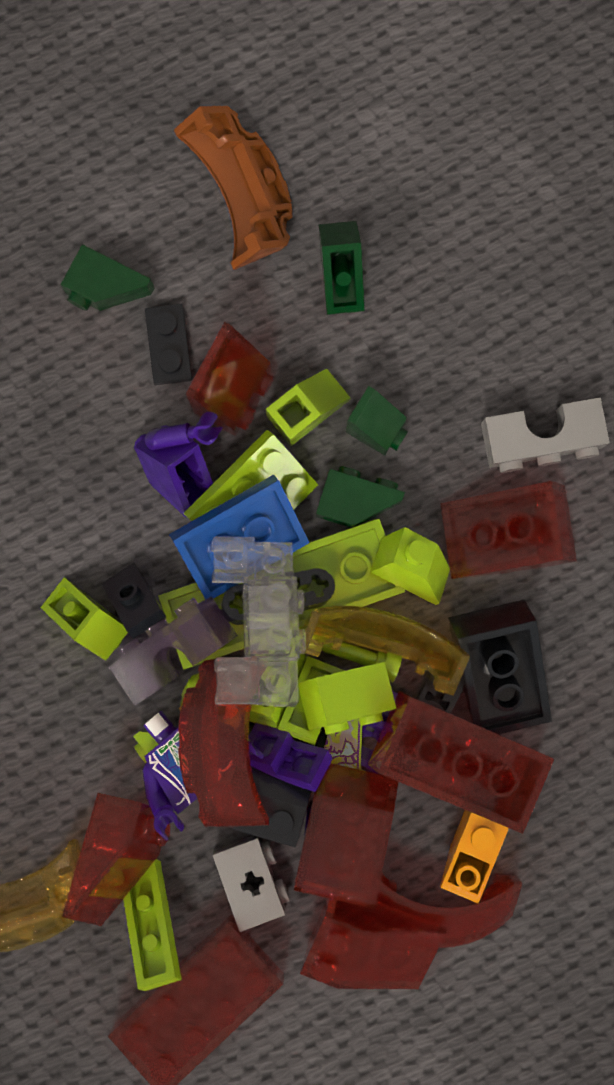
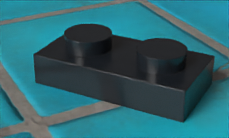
[144,304,193,385]

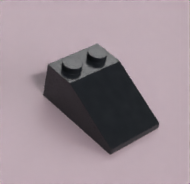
[448,600,552,740]
[218,721,327,848]

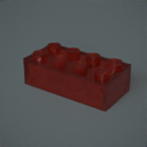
[368,691,554,834]
[108,915,284,1085]

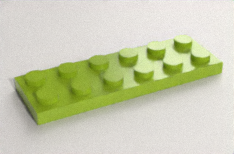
[158,519,405,670]

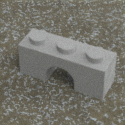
[481,397,610,473]

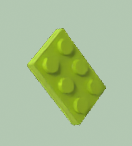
[183,430,318,521]

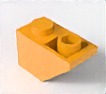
[440,807,509,904]

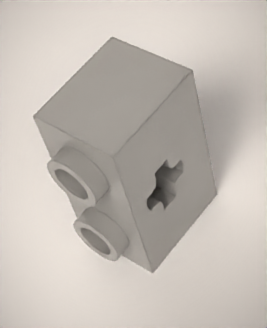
[213,835,290,932]

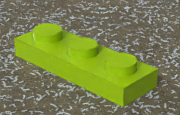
[119,858,182,991]

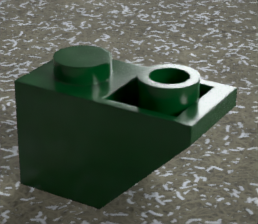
[316,466,405,528]

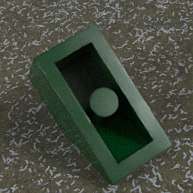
[318,221,365,315]
[60,244,155,311]
[346,386,408,456]

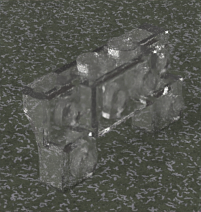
[211,536,306,707]

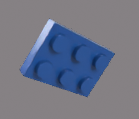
[169,475,309,602]

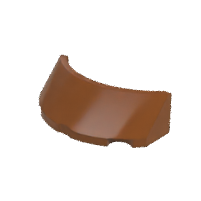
[174,106,293,270]

